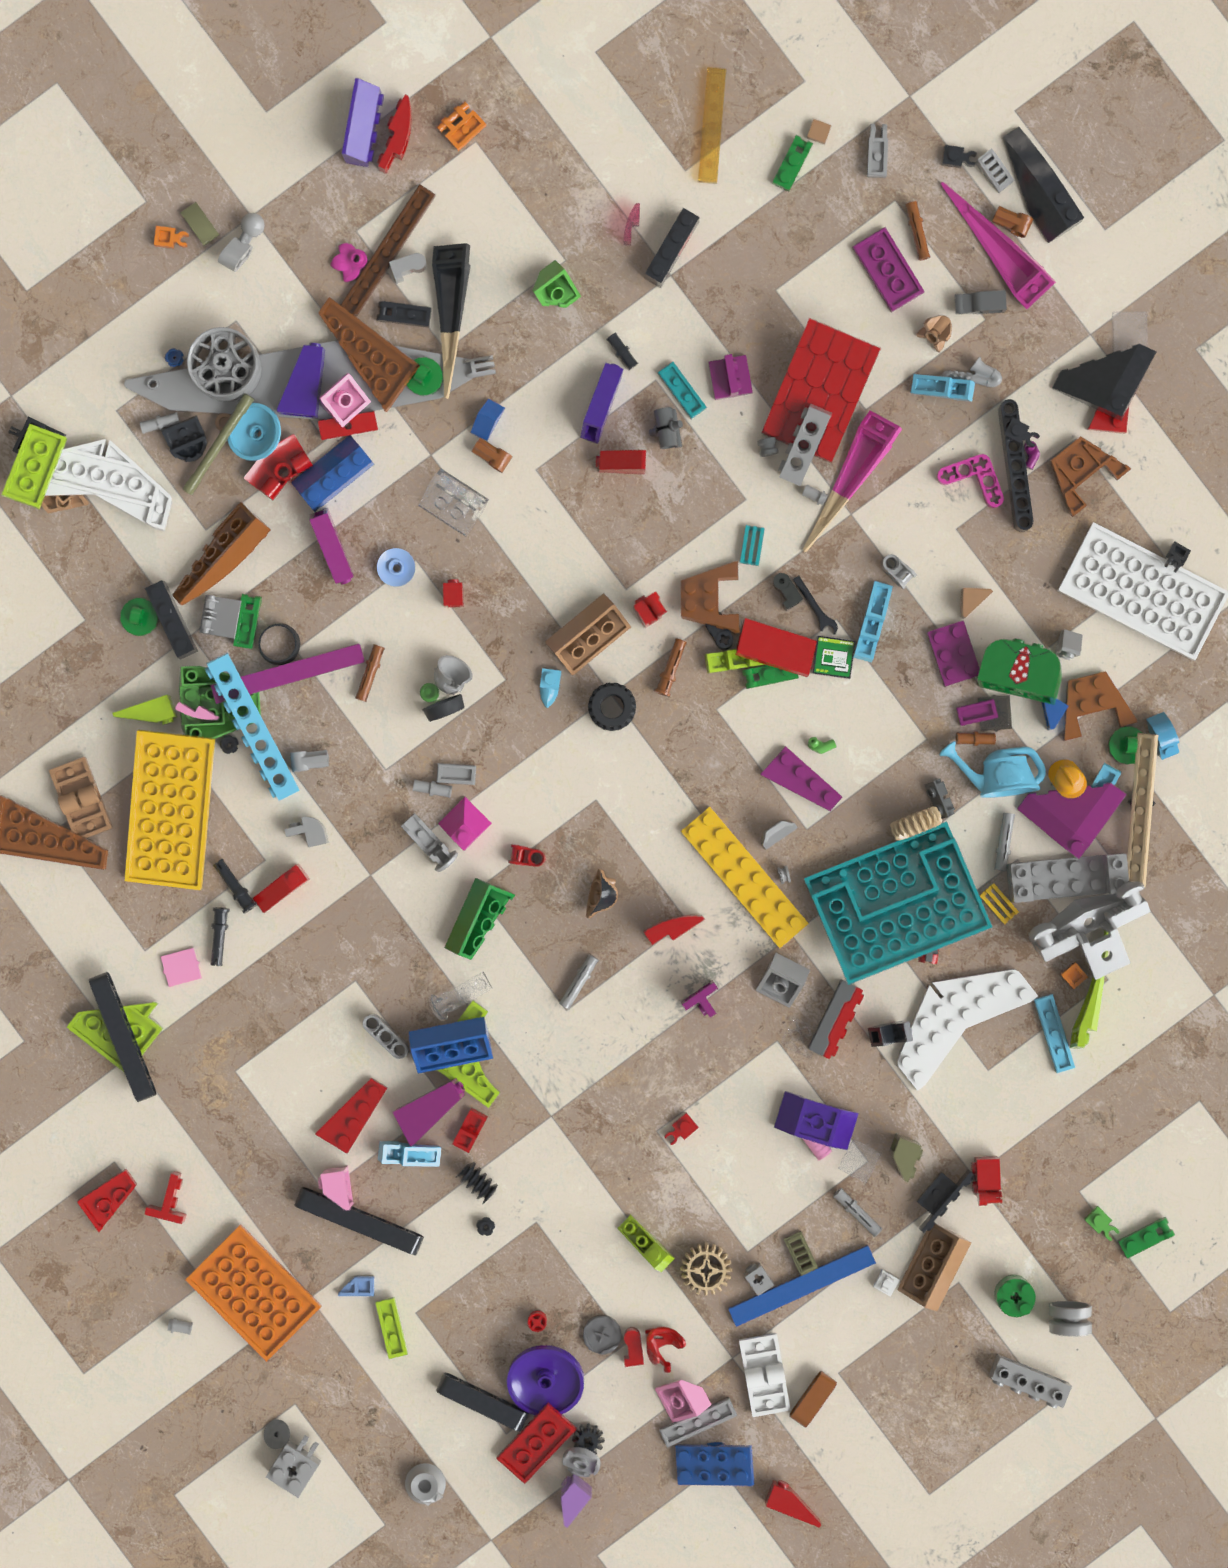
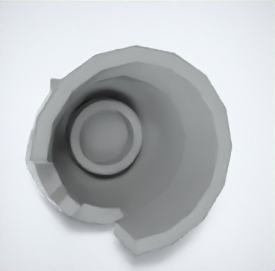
[434,655,472,695]

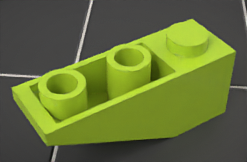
[617,1215,675,1272]

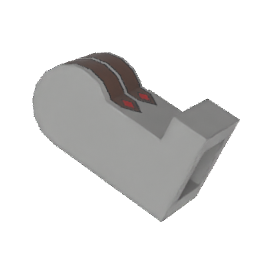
[389,253,427,284]

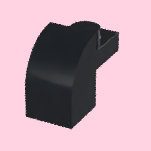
[868,1021,913,1047]

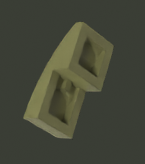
[181,202,219,246]

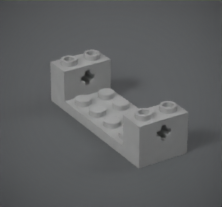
[1007,853,1129,903]

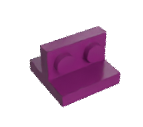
[708,354,753,400]
[681,980,718,1018]

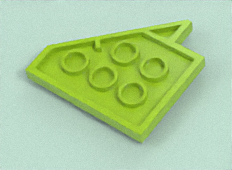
[66,1002,163,1072]

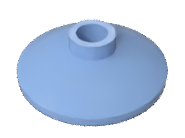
[377,548,415,587]

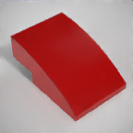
[644,915,705,945]

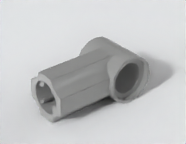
[290,750,329,772]

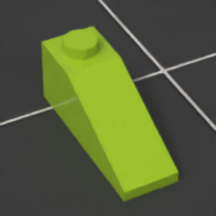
[112,695,177,725]

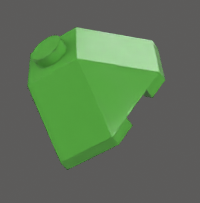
[532,260,581,308]

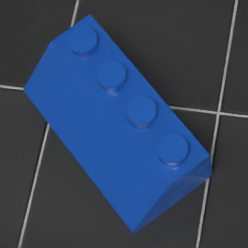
[291,435,374,512]
[409,1017,493,1074]

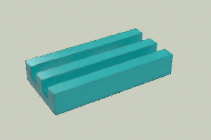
[740,525,765,566]

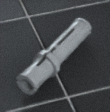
[994,813,1015,871]
[559,954,599,1010]
[833,1188,882,1237]

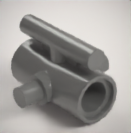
[649,407,683,449]

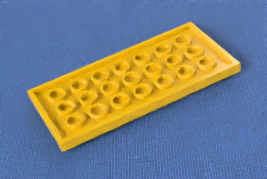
[125,730,215,890]

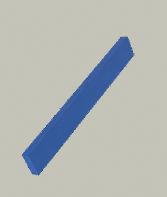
[728,1245,876,1327]

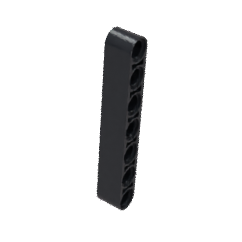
[998,399,1034,532]
[89,972,157,1102]
[294,1187,424,1255]

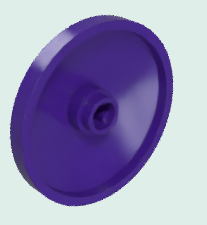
[507,1345,584,1415]

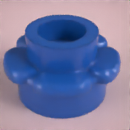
[165,348,184,367]

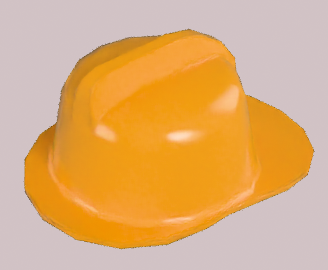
[1048,759,1087,798]

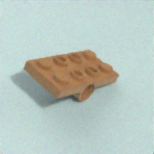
[49,757,113,838]

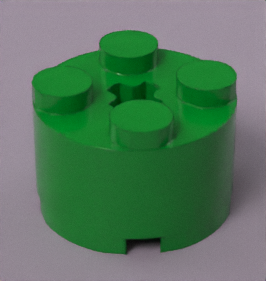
[994,1275,1036,1317]

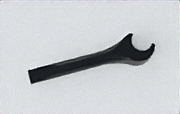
[793,576,838,635]

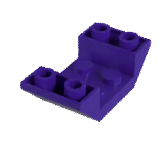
[774,1091,859,1150]

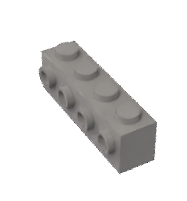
[989,1354,1072,1409]

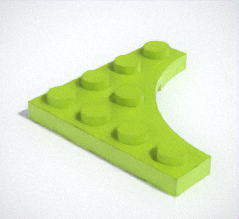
[438,1000,500,1108]

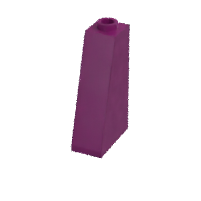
[309,508,354,585]
[393,1078,465,1146]

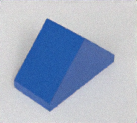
[470,399,505,442]
[1041,699,1068,730]

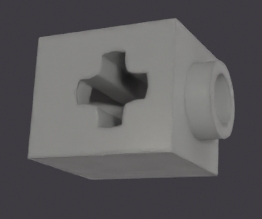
[744,1263,774,1296]

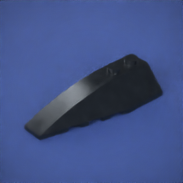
[1003,127,1084,244]

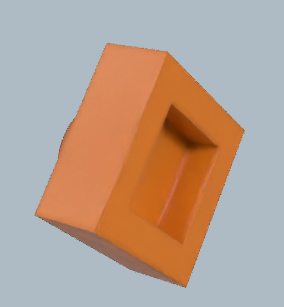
[1060,962,1088,989]

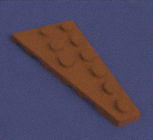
[318,297,420,412]
[0,795,108,870]

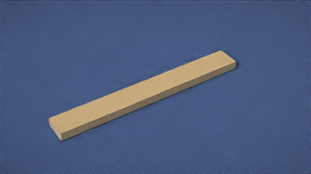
[1127,733,1158,888]

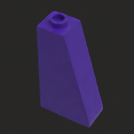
[277,343,325,419]
[580,363,624,444]

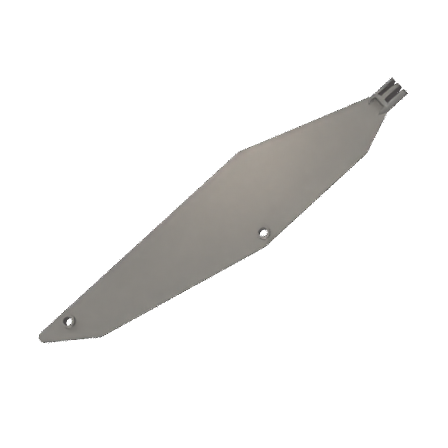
[124,340,496,420]

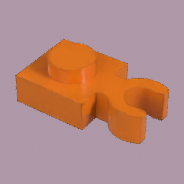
[154,226,189,249]

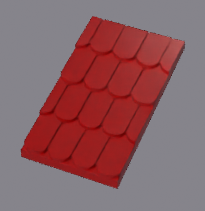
[761,318,881,463]

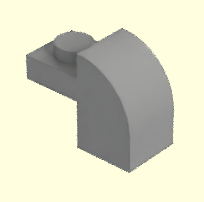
[284,817,329,847]

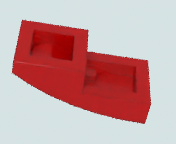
[452,1107,488,1153]

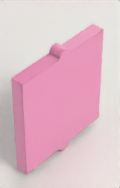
[161,948,202,987]

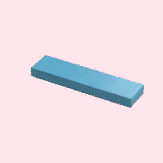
[1034,994,1075,1073]

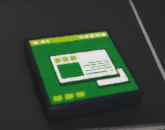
[812,636,856,679]

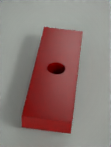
[318,410,378,440]

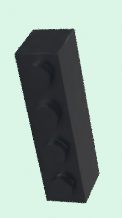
[644,208,700,288]
[145,580,198,659]

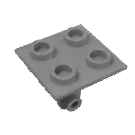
[199,595,241,639]

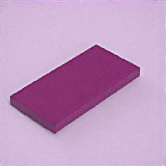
[852,227,925,313]

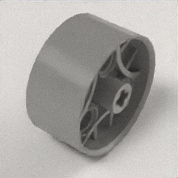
[187,327,262,402]

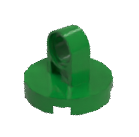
[407,357,443,396]
[120,598,159,636]
[1108,726,1142,765]

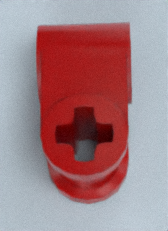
[508,844,546,867]

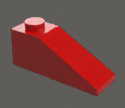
[253,864,310,913]
[765,1480,821,1528]

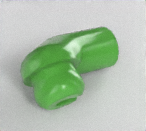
[808,737,837,754]

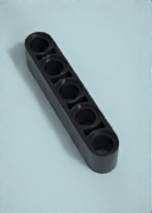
[436,1373,529,1432]

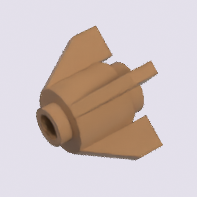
[916,315,952,352]

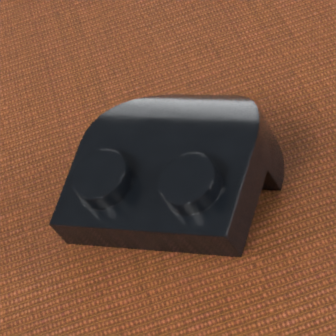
[162,415,207,462]

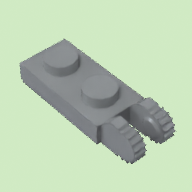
[867,124,888,178]

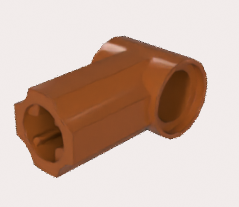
[992,206,1033,238]
[472,438,512,473]

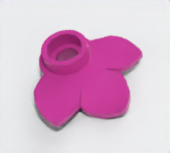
[331,243,367,282]

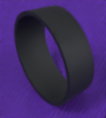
[259,623,300,665]
[422,694,465,722]

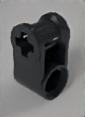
[705,612,733,650]

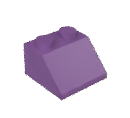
[561,1474,592,1527]

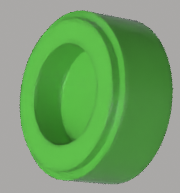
[420,683,439,702]

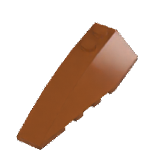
[172,502,271,605]

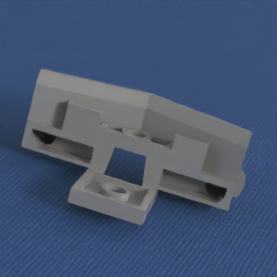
[1029,881,1150,980]

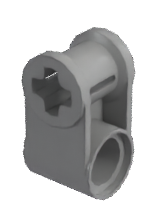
[880,554,917,590]

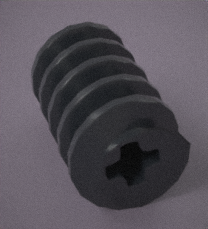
[456,1162,498,1204]

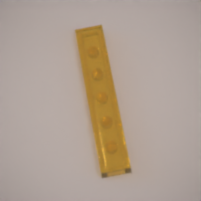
[698,67,726,184]

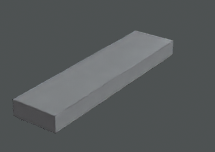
[659,1397,737,1447]

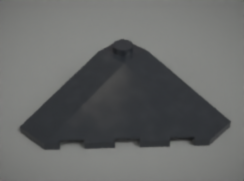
[1052,343,1157,421]

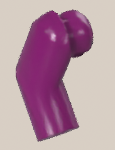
[1024,440,1040,470]

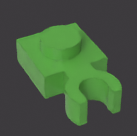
[1084,1206,1119,1241]

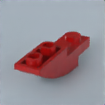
[377,94,412,174]

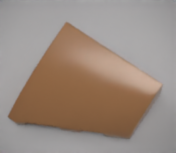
[41,495,89,514]

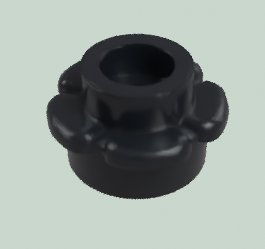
[220,735,239,754]
[476,1217,495,1236]

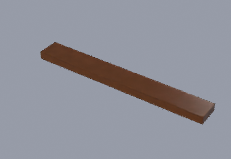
[341,184,436,317]

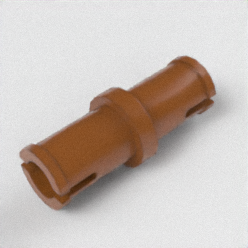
[955,731,996,746]

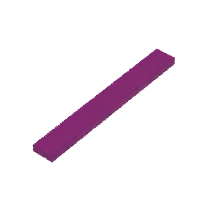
[211,644,365,704]

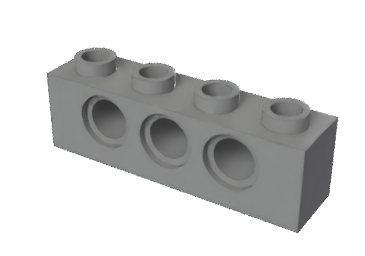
[778,404,832,486]

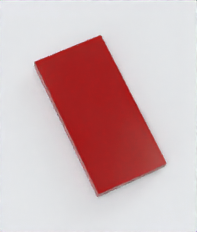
[735,618,817,677]
[496,1402,577,1484]

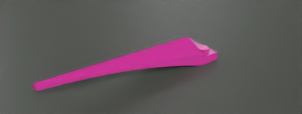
[941,182,1056,310]

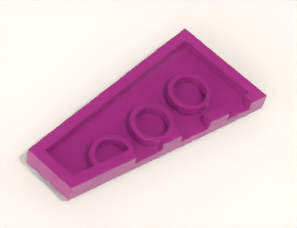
[760,746,843,811]

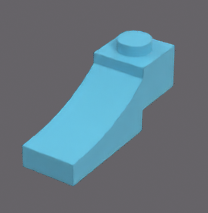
[911,374,975,402]
[377,1141,441,1166]

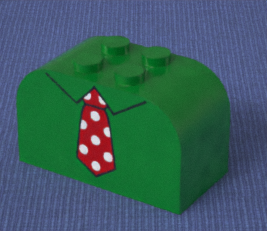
[977,639,1062,705]

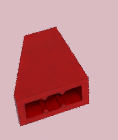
[596,450,646,475]

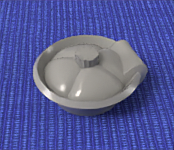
[405,1463,446,1506]

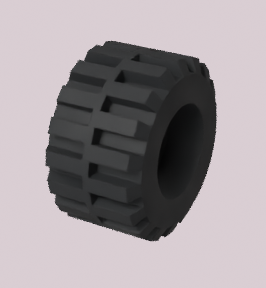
[588,682,636,731]

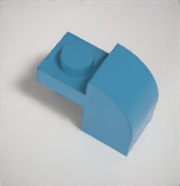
[1146,712,1179,760]

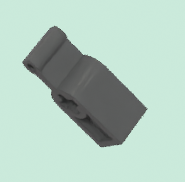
[954,290,1007,315]

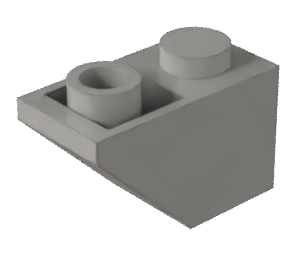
[1055,629,1083,660]

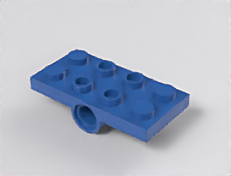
[675,1442,754,1486]

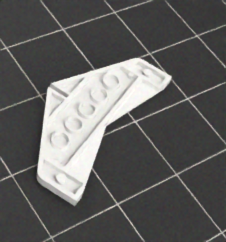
[45,439,172,531]
[897,969,1038,1091]

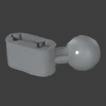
[218,213,265,272]

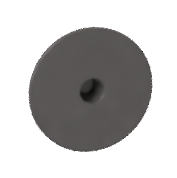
[264,1419,290,1449]

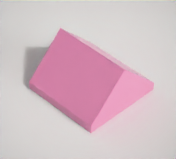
[319,373,371,427]

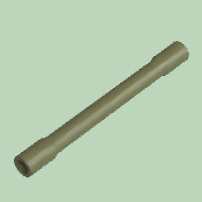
[183,393,254,495]

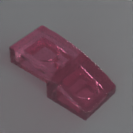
[624,203,640,246]

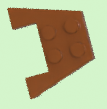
[1050,436,1131,517]
[681,561,740,633]
[1063,671,1138,741]

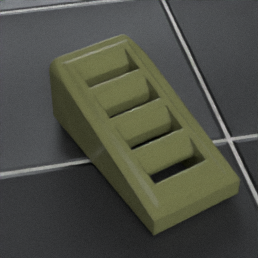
[784,1231,818,1276]

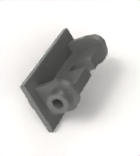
[925,779,955,819]

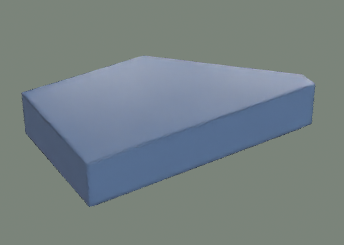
[338,1276,374,1296]

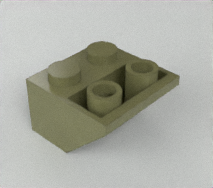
[889,1133,923,1182]

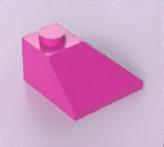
[438,797,492,851]

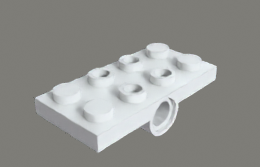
[739,1333,790,1417]

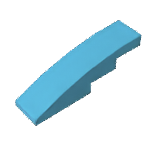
[853,581,893,663]

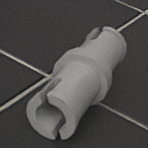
[140,412,180,434]
[413,779,452,798]

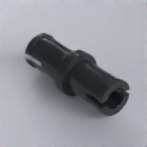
[606,332,639,370]

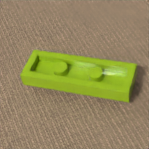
[375,1297,408,1359]

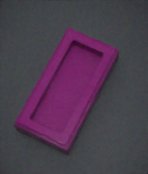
[956,699,998,726]

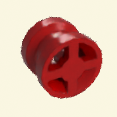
[528,1310,547,1332]

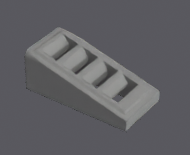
[976,148,1014,193]

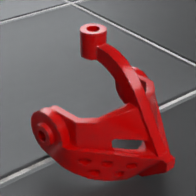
[645,1327,686,1373]

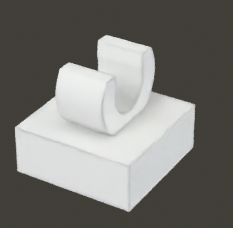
[873,1269,900,1297]

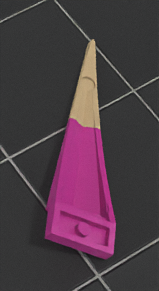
[803,410,902,552]

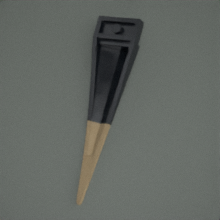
[432,243,471,399]

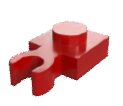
[664,1112,699,1145]

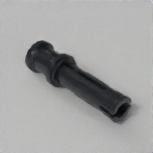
[213,859,258,914]
[210,907,230,966]

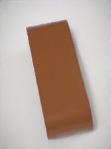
[789,1371,837,1428]

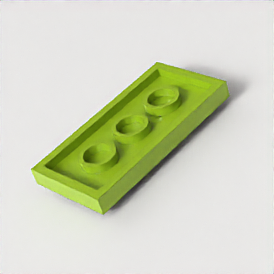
[2,424,67,509]

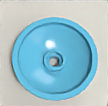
[227,403,281,461]

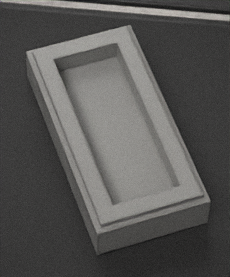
[437,763,476,785]

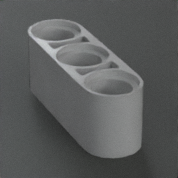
[363,1014,410,1059]

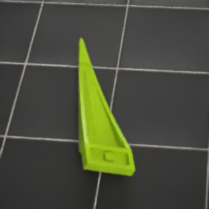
[1069,931,1108,1049]

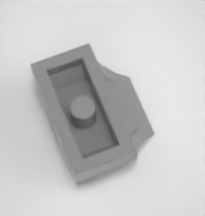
[761,821,798,850]

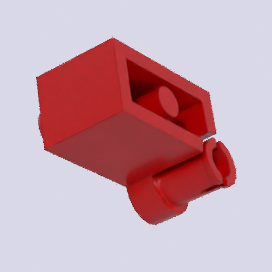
[633,591,667,628]
[971,1156,1002,1206]

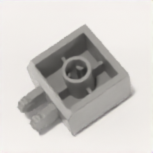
[266,1435,321,1498]

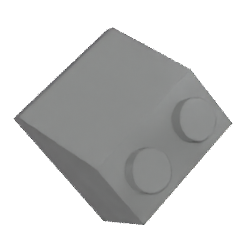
[756,953,810,1008]

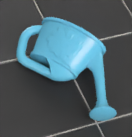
[939,741,1046,798]

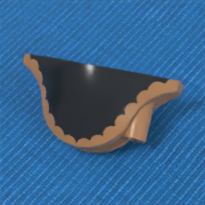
[586,868,618,918]

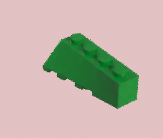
[444,878,515,960]

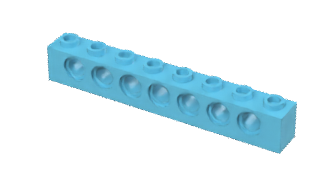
[205,652,300,801]

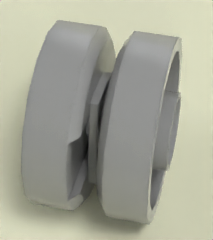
[1049,1301,1092,1336]

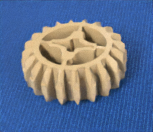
[890,806,942,840]
[680,1243,732,1296]

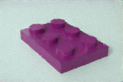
[927,620,980,687]

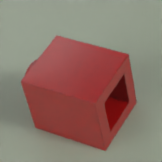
[443,579,464,608]

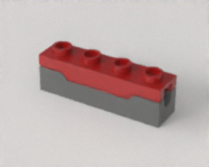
[807,979,864,1060]

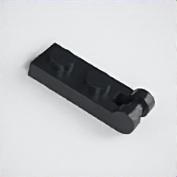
[376,301,432,328]

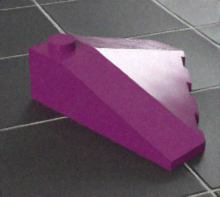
[1017,782,1126,859]

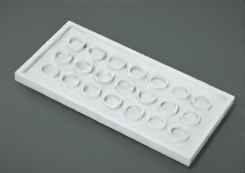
[1057,522,1228,661]

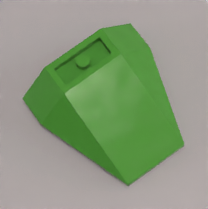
[179,666,261,739]

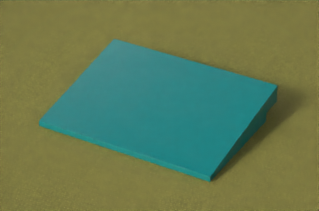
[804,821,993,985]

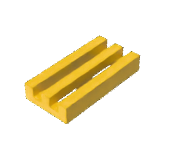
[979,883,1019,925]

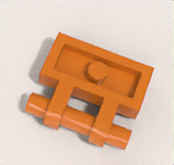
[437,101,486,151]

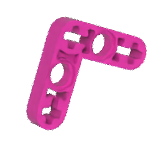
[936,454,1004,508]

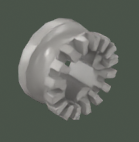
[777,866,791,884]

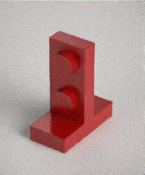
[144,1171,187,1224]

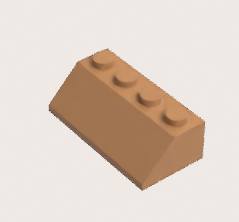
[545,593,631,676]
[897,1223,972,1311]

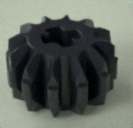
[572,1423,605,1455]

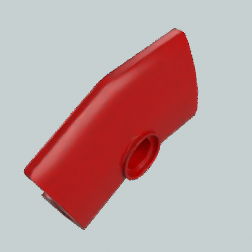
[244,434,313,501]

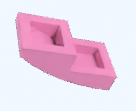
[175,702,219,720]

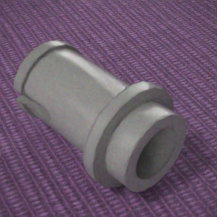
[802,485,828,505]
[167,1318,193,1335]

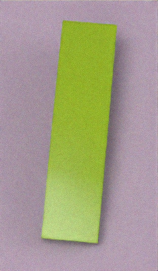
[704,649,766,674]

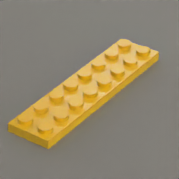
[681,807,809,948]

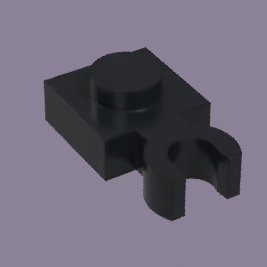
[942,145,977,168]
[1003,418,1040,448]
[1164,541,1191,573]

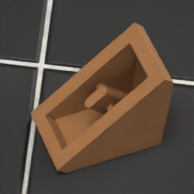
[960,588,993,619]

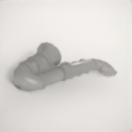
[940,357,1002,387]

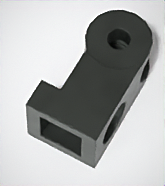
[773,573,803,611]

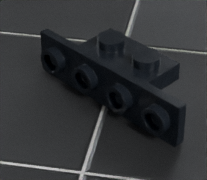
[916,1170,973,1233]

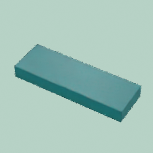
[658,362,707,419]

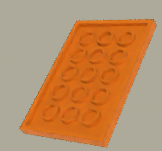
[185,1224,322,1362]

